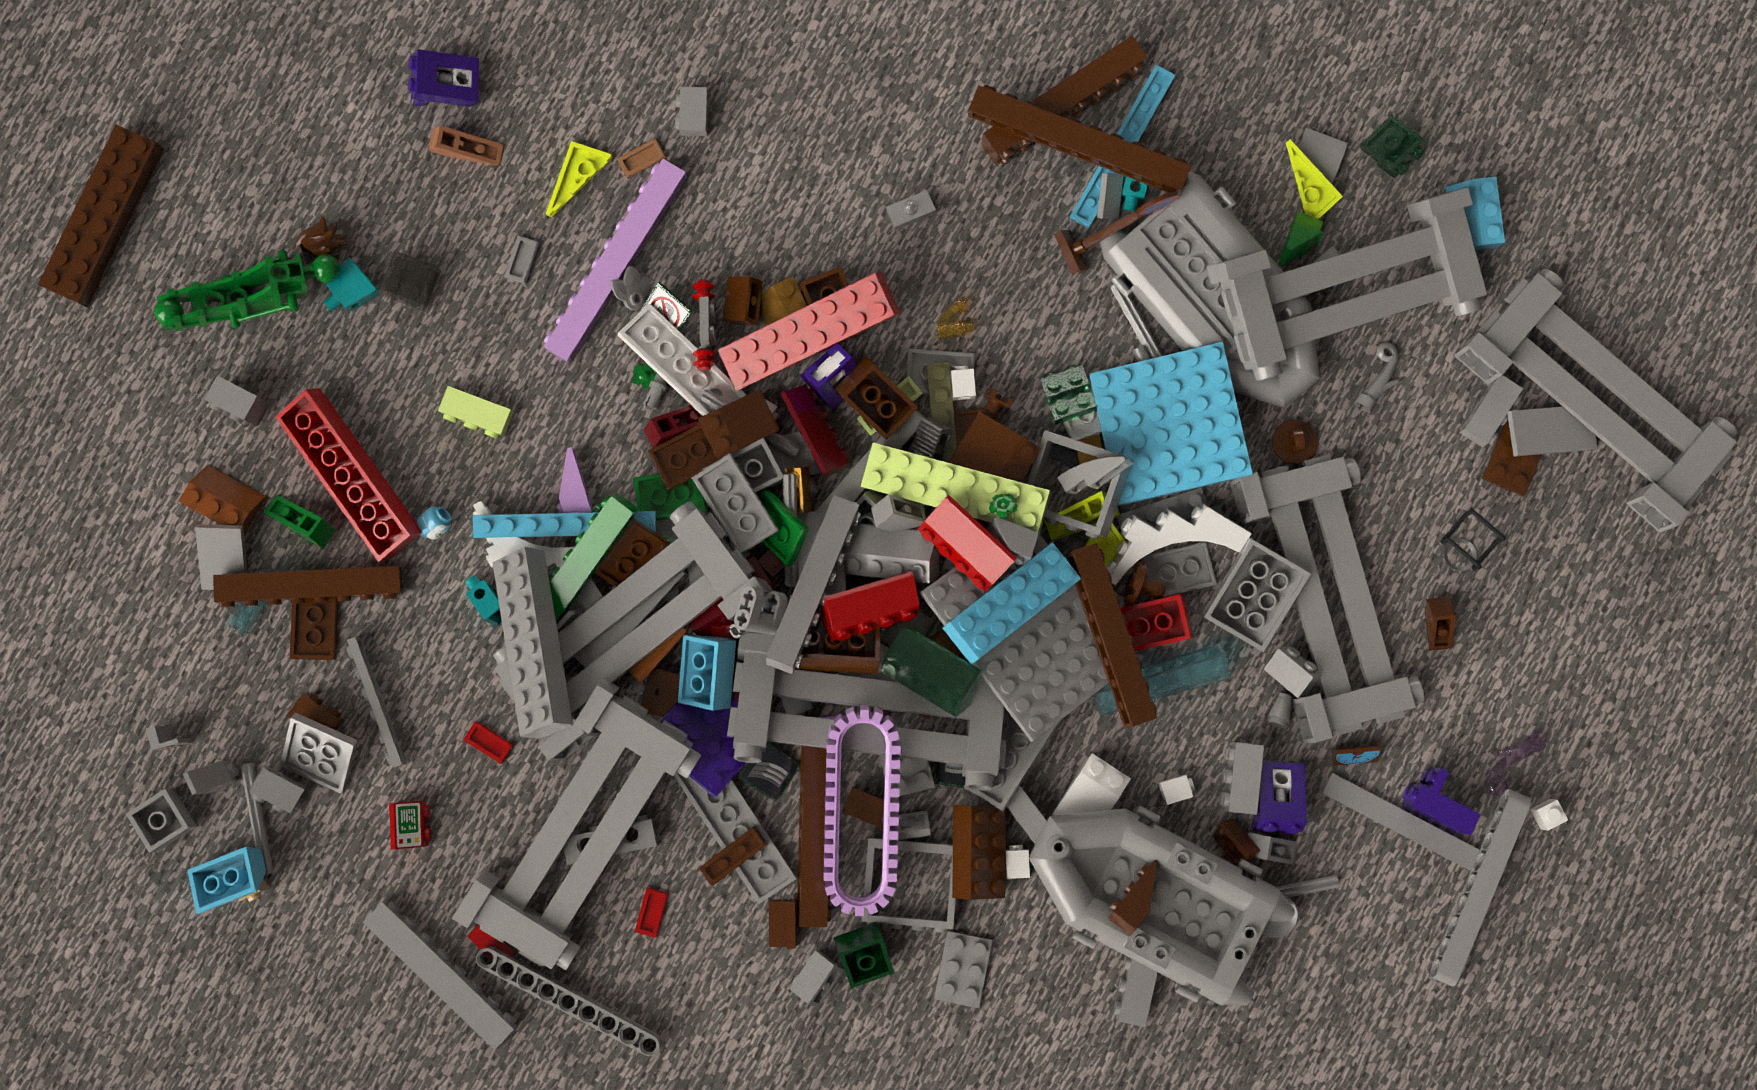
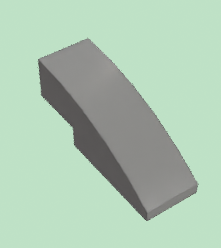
[1057,457,1134,495]

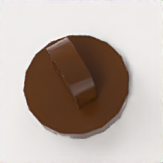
[1272,420,1317,464]
[1123,560,1166,605]

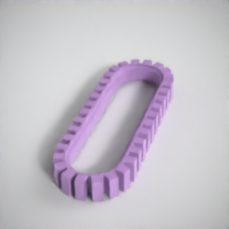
[823,705,901,916]

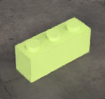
[438,386,514,439]

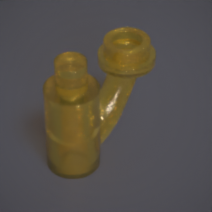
[936,298,973,340]

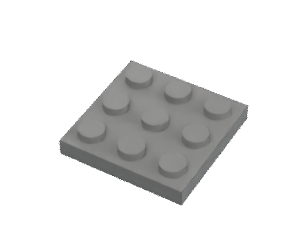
[280,713,358,794]

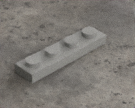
[1116,487,1208,537]

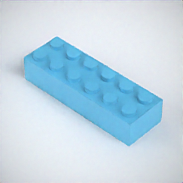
[943,542,1081,665]

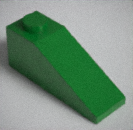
[1278,211,1324,267]
[264,495,336,549]

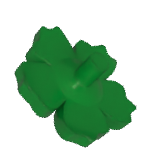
[631,363,657,389]
[989,494,1018,519]

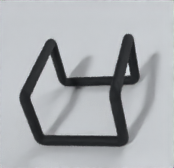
[1440,510,1506,571]

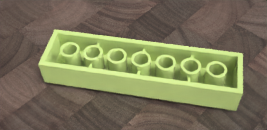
[861,443,1051,536]

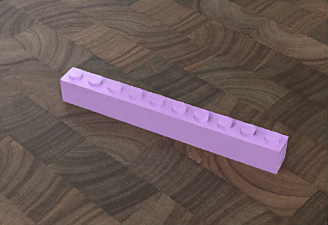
[544,159,687,364]

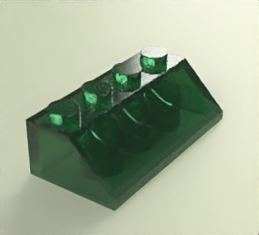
[880,625,982,718]

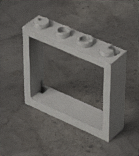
[1027,430,1133,539]
[862,837,956,933]

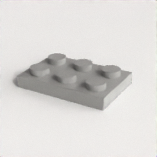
[934,931,992,1008]

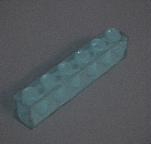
[1093,643,1231,717]

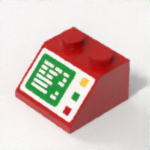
[389,800,432,850]

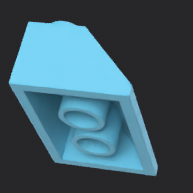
[1446,177,1505,250]
[678,635,736,711]
[187,847,266,914]

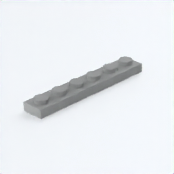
[346,637,407,768]

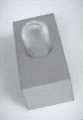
[886,190,936,230]

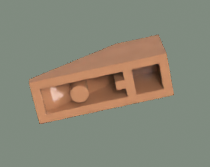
[428,125,503,166]

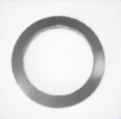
[1443,538,1477,571]

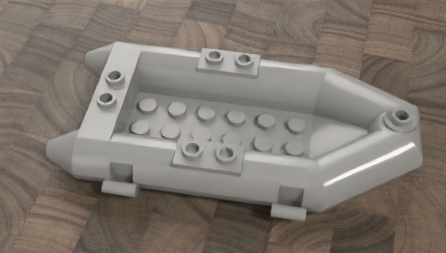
[1100,171,1320,408]
[1029,805,1295,1006]

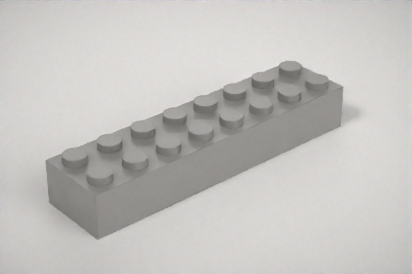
[492,547,573,739]

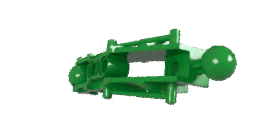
[154,250,341,331]

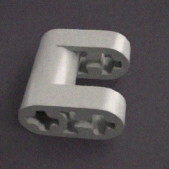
[734,587,788,635]

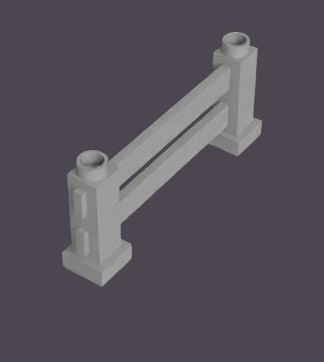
[1207,187,1487,381]
[1454,269,1737,533]
[1230,454,1424,743]
[494,502,773,761]
[727,632,1009,791]
[452,678,701,970]

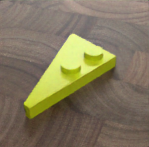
[1286,139,1343,219]
[546,141,613,217]

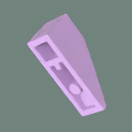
[557,447,593,513]

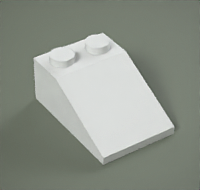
[1052,753,1131,816]

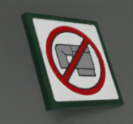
[641,282,693,332]

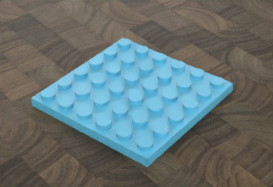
[1089,342,1253,506]

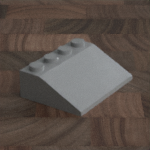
[1202,538,1311,652]

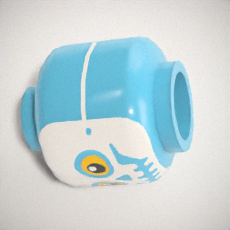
[417,506,451,540]

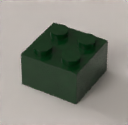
[833,922,895,989]

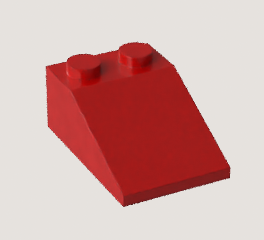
[1120,594,1194,651]

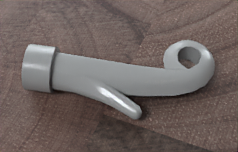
[1354,342,1399,413]

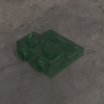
[1360,115,1425,178]
[1040,364,1098,425]

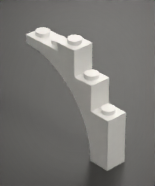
[473,501,575,570]
[1106,502,1252,585]

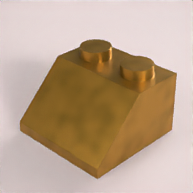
[759,276,807,326]

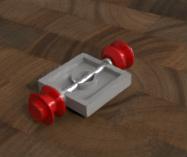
[692,280,717,370]

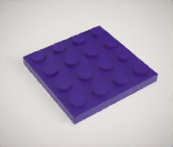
[660,697,746,798]

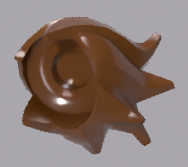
[294,216,348,259]

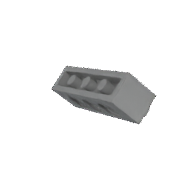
[563,815,659,865]

